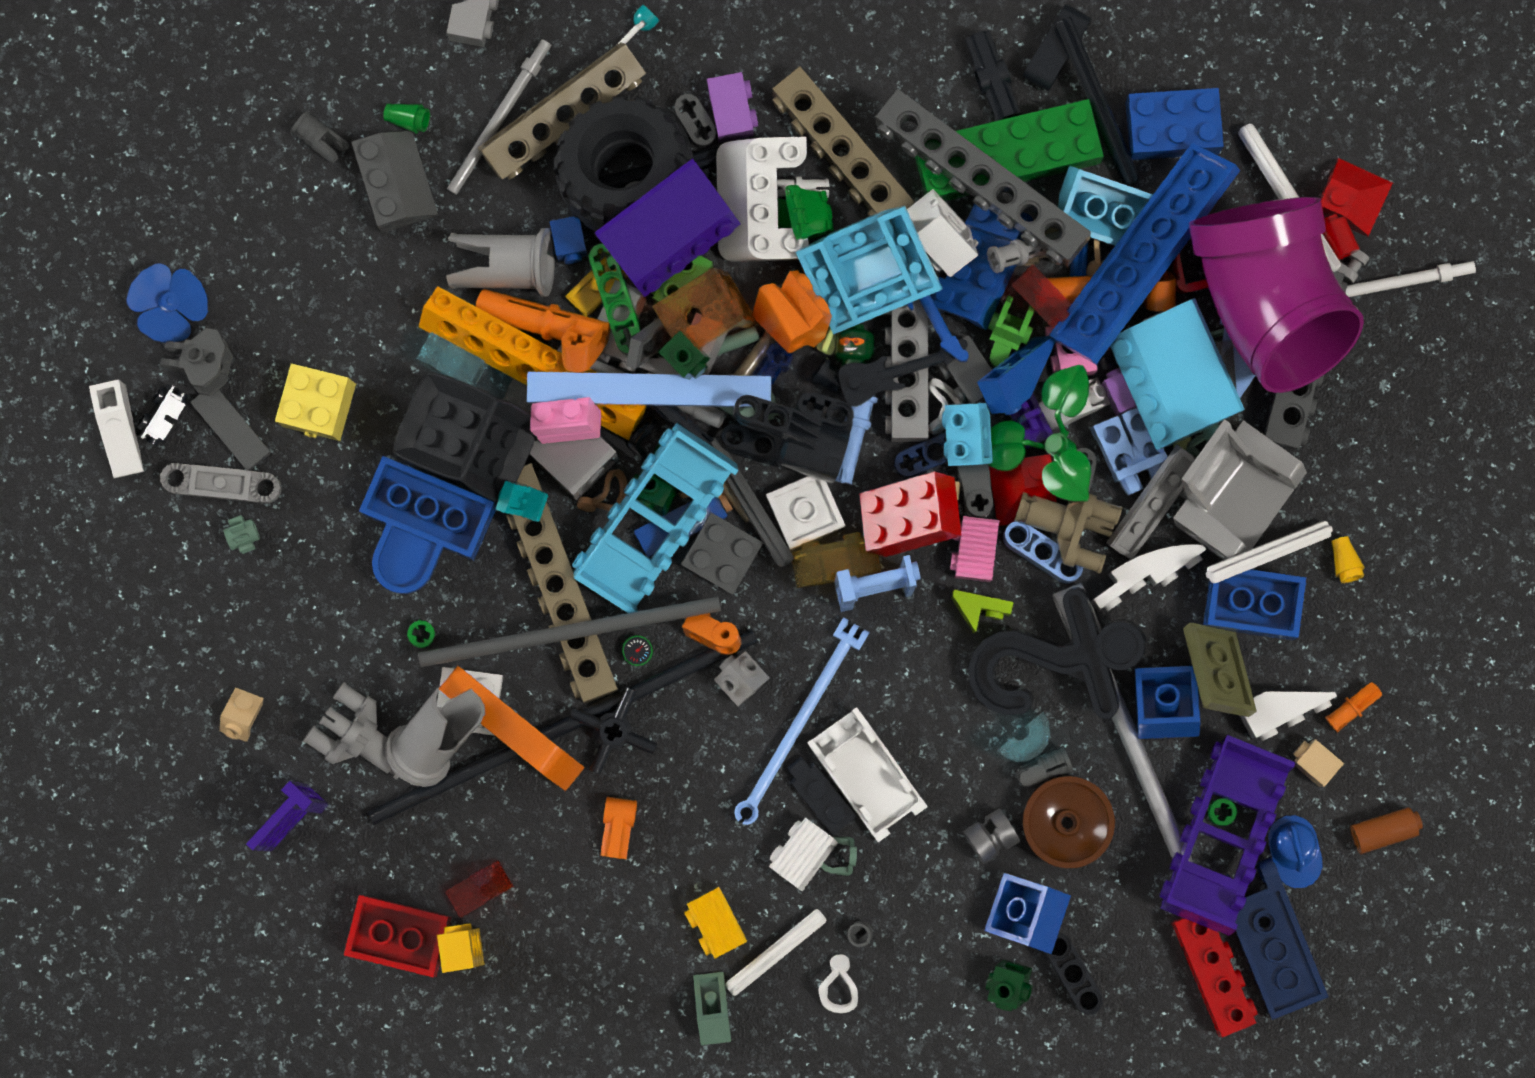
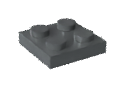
[681,512,763,595]

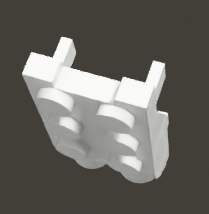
[807,707,927,842]

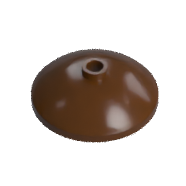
[1023,776,1115,868]

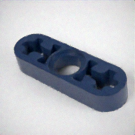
[894,433,948,478]

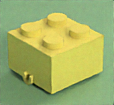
[275,364,356,441]

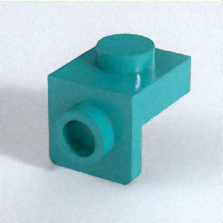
[496,481,548,522]

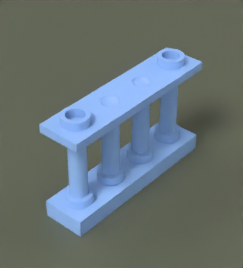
[834,555,921,612]

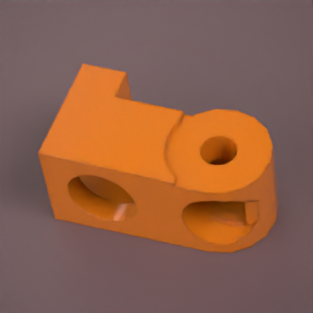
[682,613,741,655]

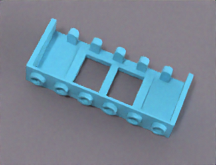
[572,423,739,613]

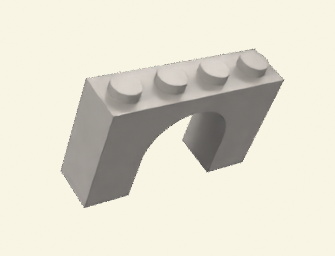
[597,280,728,375]

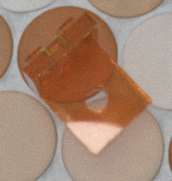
[652,268,758,348]

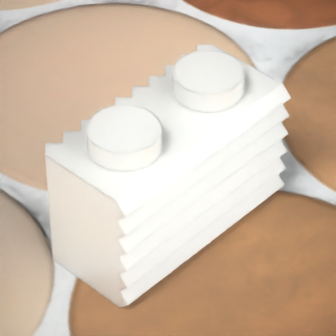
[769,818,838,891]

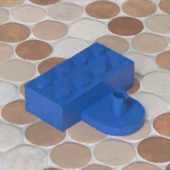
[359,456,497,594]

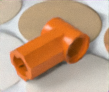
[601,796,637,859]

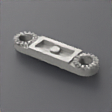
[160,463,281,504]

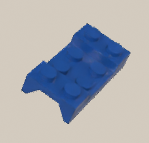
[931,203,1034,330]

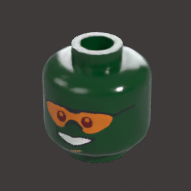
[835,324,874,367]

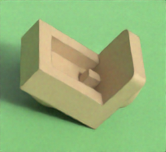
[219,687,264,741]

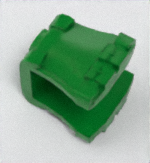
[777,185,834,242]

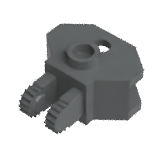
[160,328,233,396]

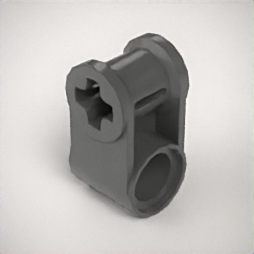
[956,464,993,518]

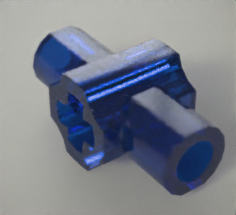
[756,343,795,387]

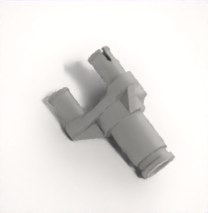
[303,682,399,780]

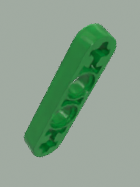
[589,244,642,356]

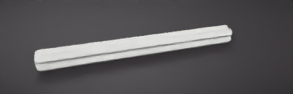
[1238,123,1341,272]

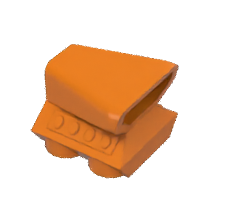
[752,271,832,353]

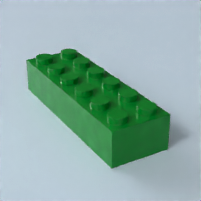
[915,99,1104,201]

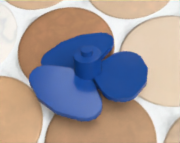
[126,263,208,343]

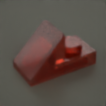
[445,861,514,918]

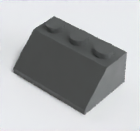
[352,131,439,233]

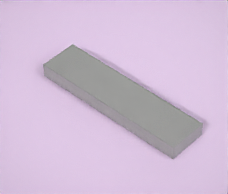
[1106,444,1196,560]

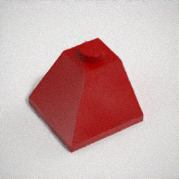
[1320,158,1393,237]
[989,454,1056,526]

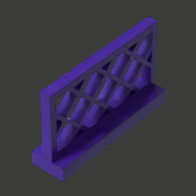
[246,781,329,851]

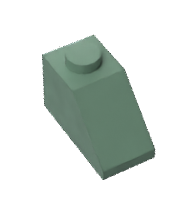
[693,972,731,1045]

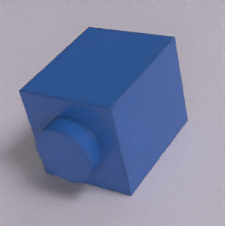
[550,216,588,264]

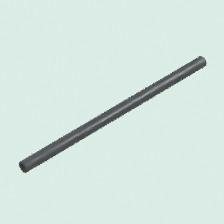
[418,596,721,667]

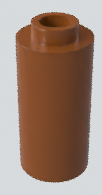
[1350,807,1423,854]

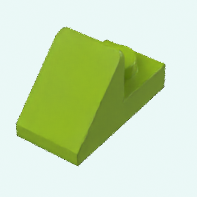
[951,590,1013,634]

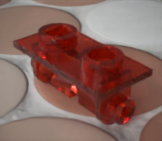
[1011,264,1072,328]

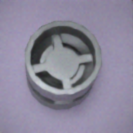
[963,808,1020,864]

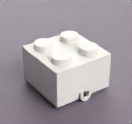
[907,189,978,277]

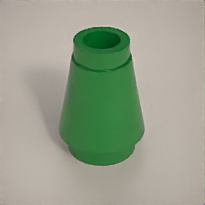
[383,103,430,134]

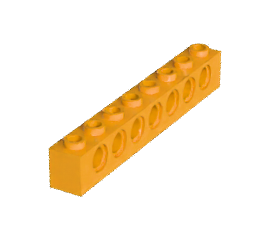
[419,286,647,440]

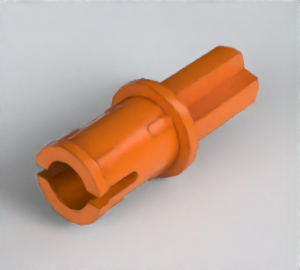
[1325,682,1382,733]

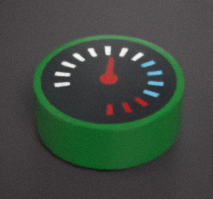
[622,636,653,666]

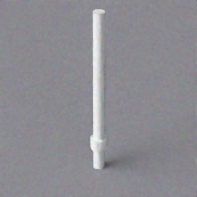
[1346,261,1476,297]

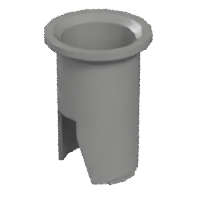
[446,228,555,297]
[385,688,485,787]

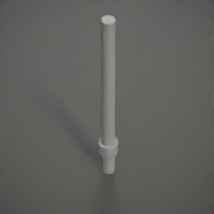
[447,39,552,195]

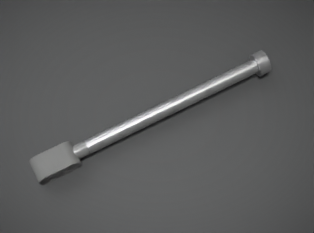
[1052,583,1194,863]

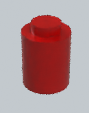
[1322,214,1360,260]

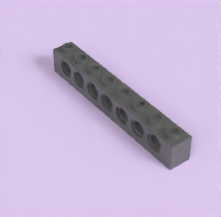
[875,89,1091,267]

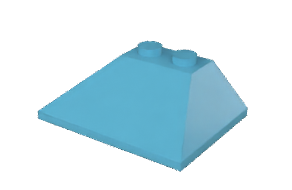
[796,206,943,334]

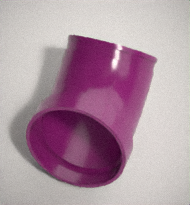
[1189,197,1364,393]

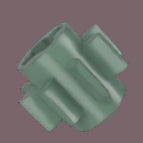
[223,515,260,554]

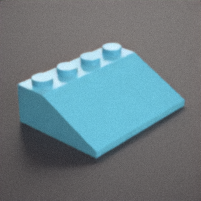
[1110,298,1245,450]

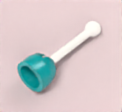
[618,5,660,44]

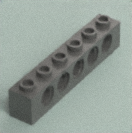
[1263,272,1347,451]

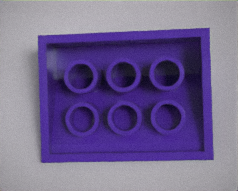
[594,158,741,297]

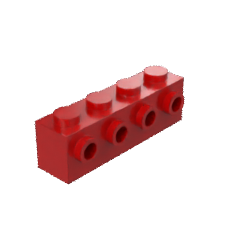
[1171,918,1258,1038]

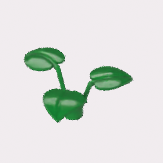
[989,365,1091,502]

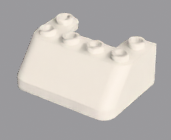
[716,137,809,262]

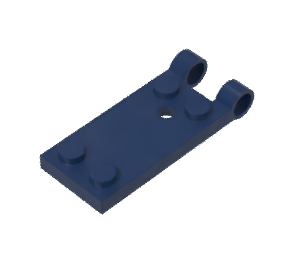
[1225,857,1329,1020]

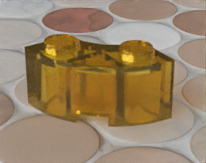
[791,532,881,588]

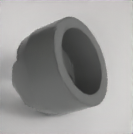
[847,921,873,947]

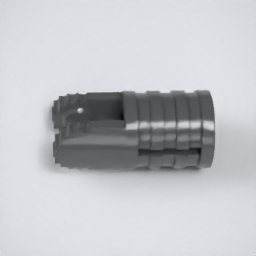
[291,111,350,164]
[1015,747,1073,787]

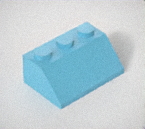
[1058,166,1153,246]

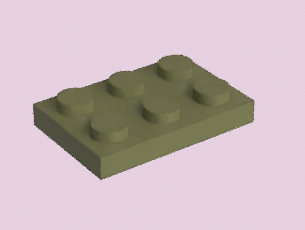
[1183,622,1257,717]

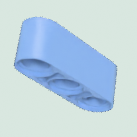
[1003,521,1083,584]

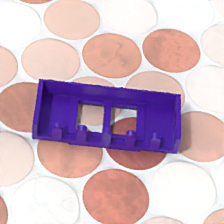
[1159,735,1295,936]

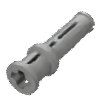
[987,231,1062,273]

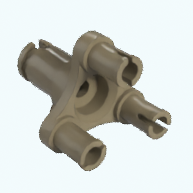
[1014,492,1123,574]

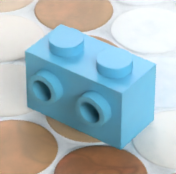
[942,403,992,466]

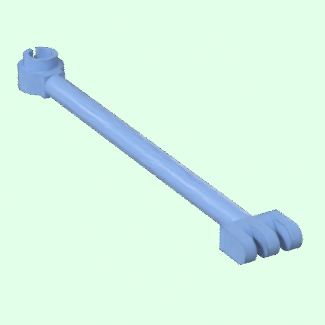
[734,617,870,825]

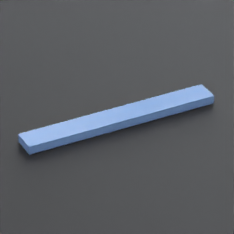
[527,372,771,407]

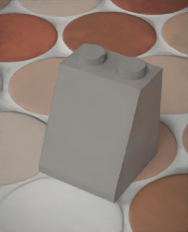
[529,436,619,502]

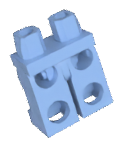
[1090,408,1167,496]

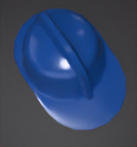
[1268,815,1322,888]

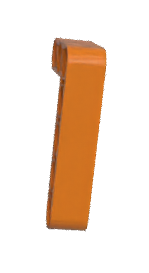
[439,665,585,791]

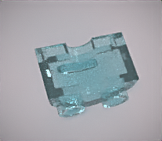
[995,711,1050,763]

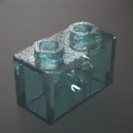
[417,332,487,386]

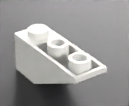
[89,379,144,478]
[1239,691,1337,741]

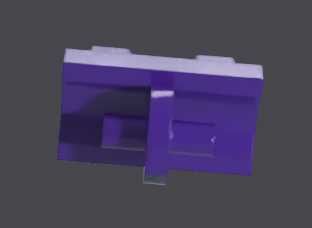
[1010,393,1053,449]

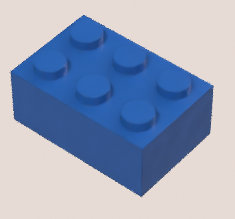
[1125,88,1224,160]
[1203,569,1306,640]

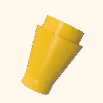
[1331,536,1365,583]

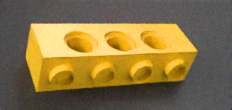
[437,923,485,973]

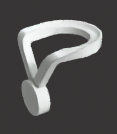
[928,378,961,436]
[819,954,858,1013]

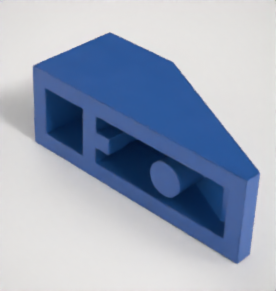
[977,336,1056,415]

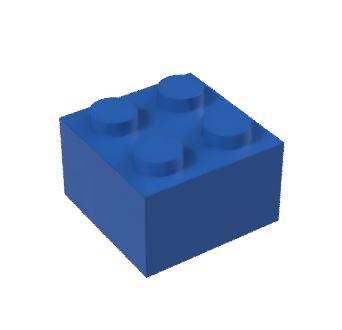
[1135,666,1200,739]
[984,873,1071,954]

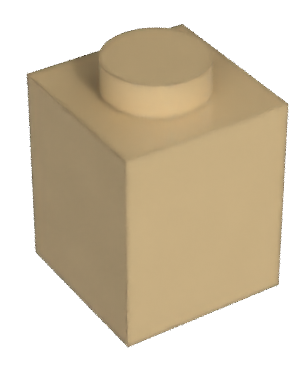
[1293,740,1344,787]

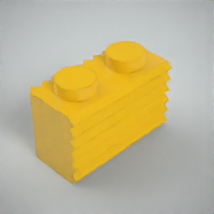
[684,887,747,959]

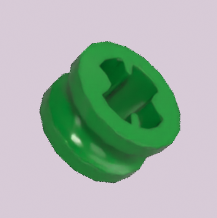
[407,620,435,648]
[1208,799,1237,826]

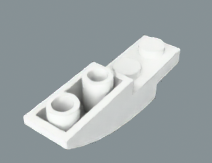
[1091,545,1206,612]

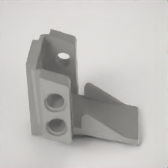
[1173,419,1307,560]

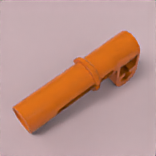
[1035,271,1176,311]
[475,289,610,373]

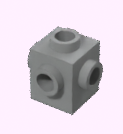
[714,651,770,706]

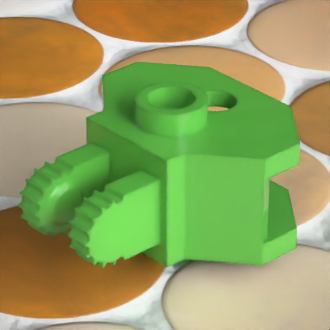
[988,295,1036,366]

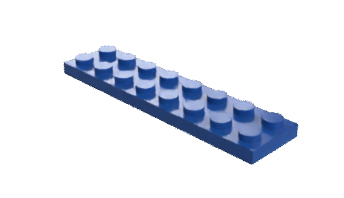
[1049,143,1240,365]

